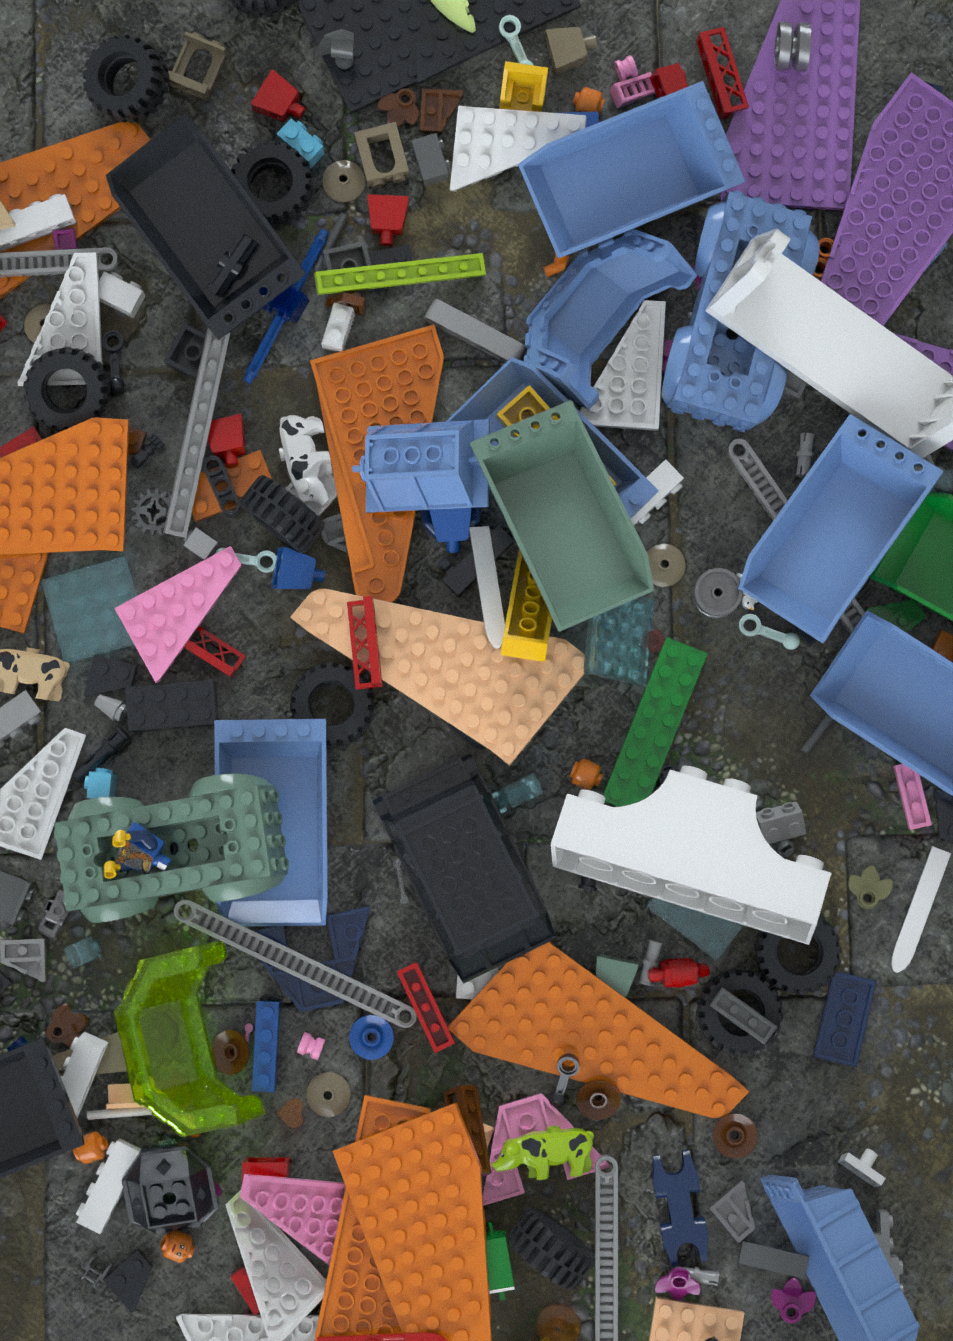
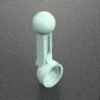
[499,15,534,66]
[214,548,276,573]
[739,614,800,650]

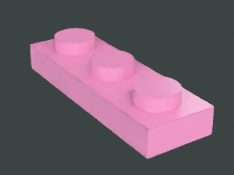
[893,764,932,830]

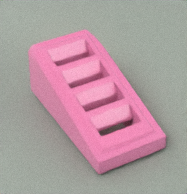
[609,72,656,109]

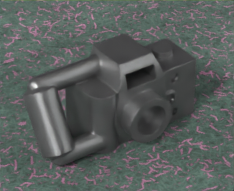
[38,890,71,939]

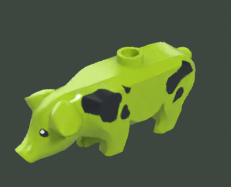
[491,1126,594,1180]

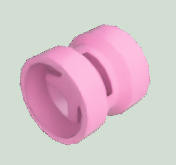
[297,1032,325,1060]

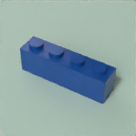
[252,1000,281,1092]

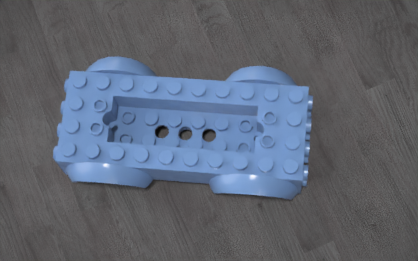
[661,191,819,432]

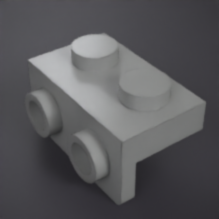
[756,802,806,844]

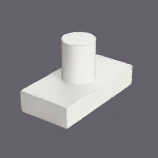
[838,1149,886,1188]

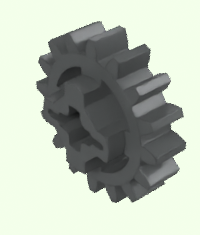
[131,488,171,536]

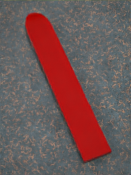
[317,1332,447,1341]

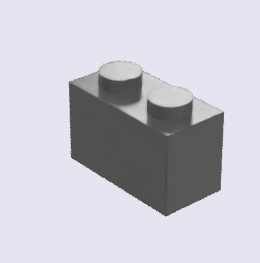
[411,133,451,187]

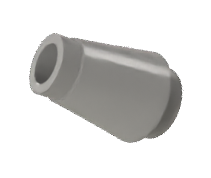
[94,694,127,722]

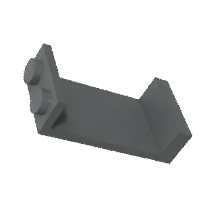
[0,870,35,925]

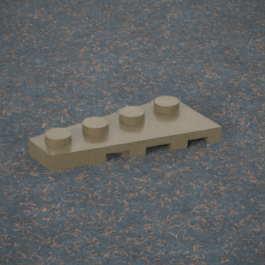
[53,1027,147,1076]

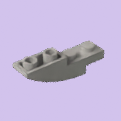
[873,1209,904,1294]

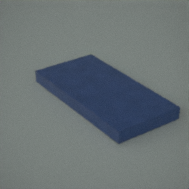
[813,971,876,1068]

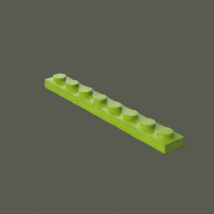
[314,253,486,295]

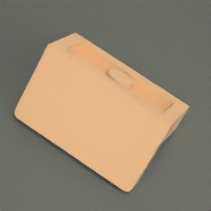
[106,1082,154,1109]

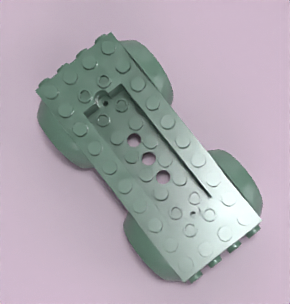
[54,774,289,923]

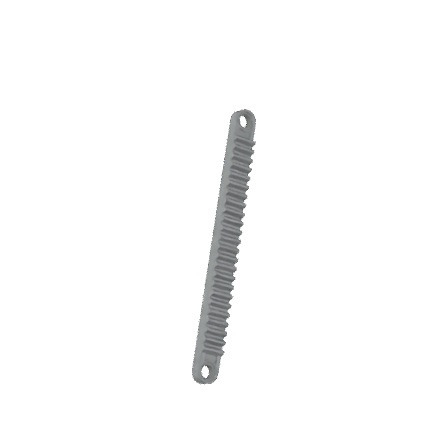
[0,248,118,278]
[728,439,865,634]
[174,899,417,1028]
[595,1154,618,1341]

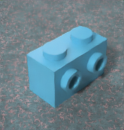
[277,119,325,170]
[84,768,118,799]

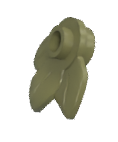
[848,865,893,909]

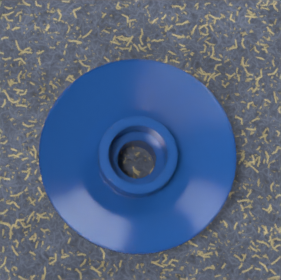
[349,1015,394,1060]

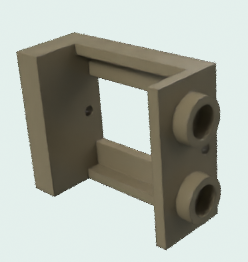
[167,32,227,101]
[354,122,409,188]

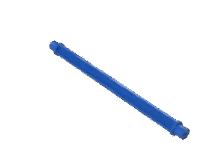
[242,228,329,384]

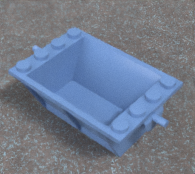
[352,419,490,513]

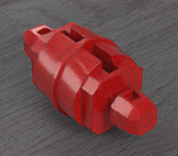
[647,957,710,988]

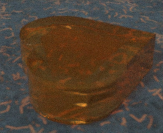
[276,1098,304,1128]

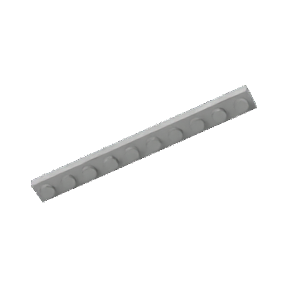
[164,328,230,538]

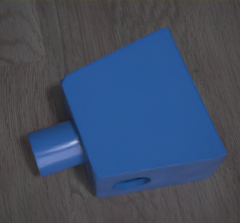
[271,547,325,589]

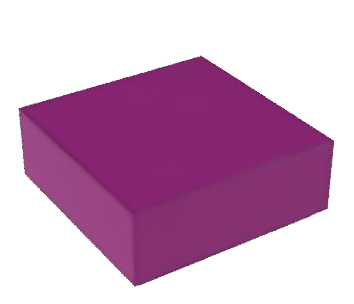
[52,228,78,250]

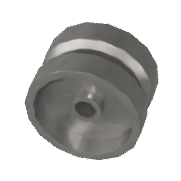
[774,22,811,71]
[692,568,743,619]

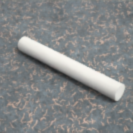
[87,1106,155,1120]

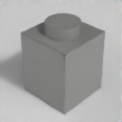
[184,528,220,560]

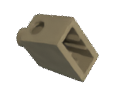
[545,27,597,75]

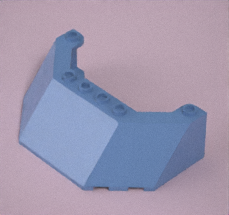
[524,229,697,410]

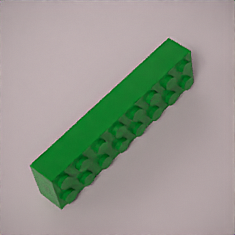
[602,637,708,807]

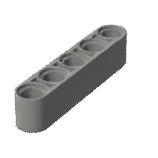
[424,299,527,363]

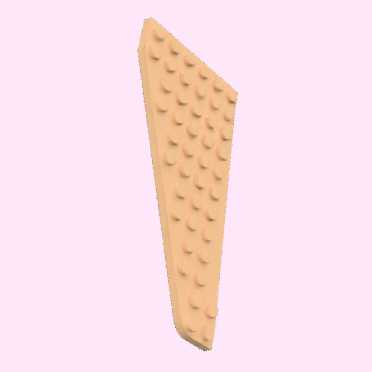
[291,589,594,766]

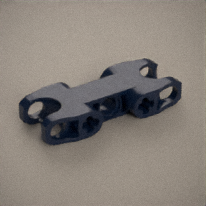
[652,1149,708,1267]

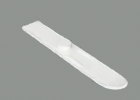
[469,526,505,649]
[891,846,951,973]

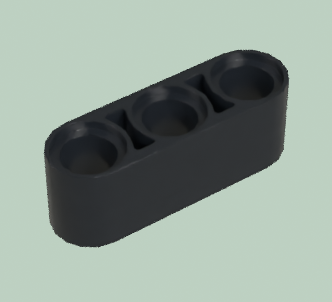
[203,456,242,518]

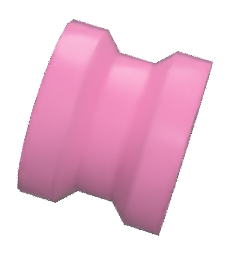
[614,55,638,81]

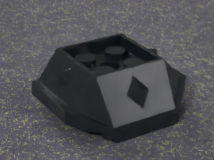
[121,1142,219,1234]

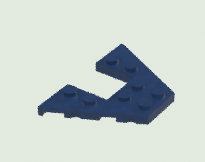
[255,906,370,1012]

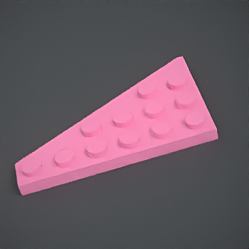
[115,546,242,683]
[240,1174,346,1266]

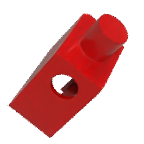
[251,70,306,122]
[367,194,409,246]
[207,414,246,468]

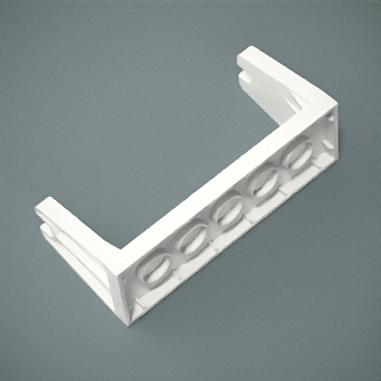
[705,228,953,458]

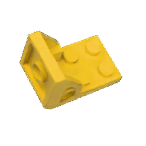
[499,61,548,112]

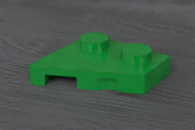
[865,600,927,632]

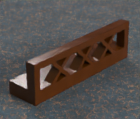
[443,1085,491,1176]

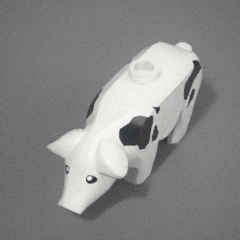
[279,415,333,508]

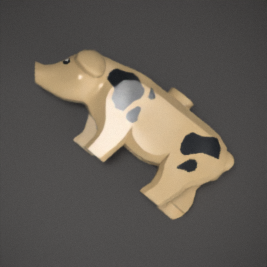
[0,647,70,702]

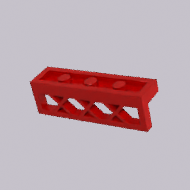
[696,27,749,120]
[347,596,383,690]
[184,626,246,678]

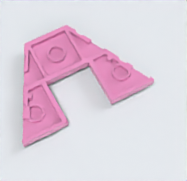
[483,1093,610,1206]

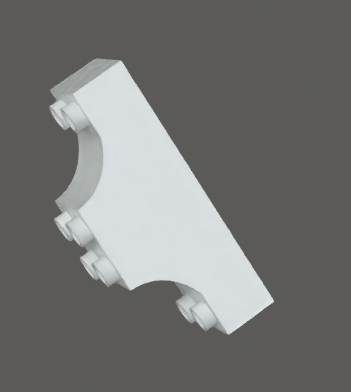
[551,766,831,945]

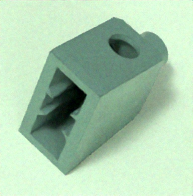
[595,953,639,998]

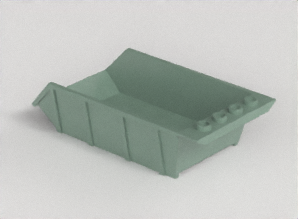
[469,400,654,632]

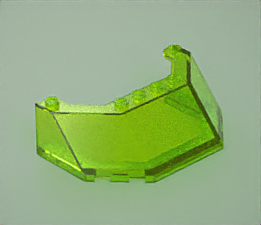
[114,940,265,1137]

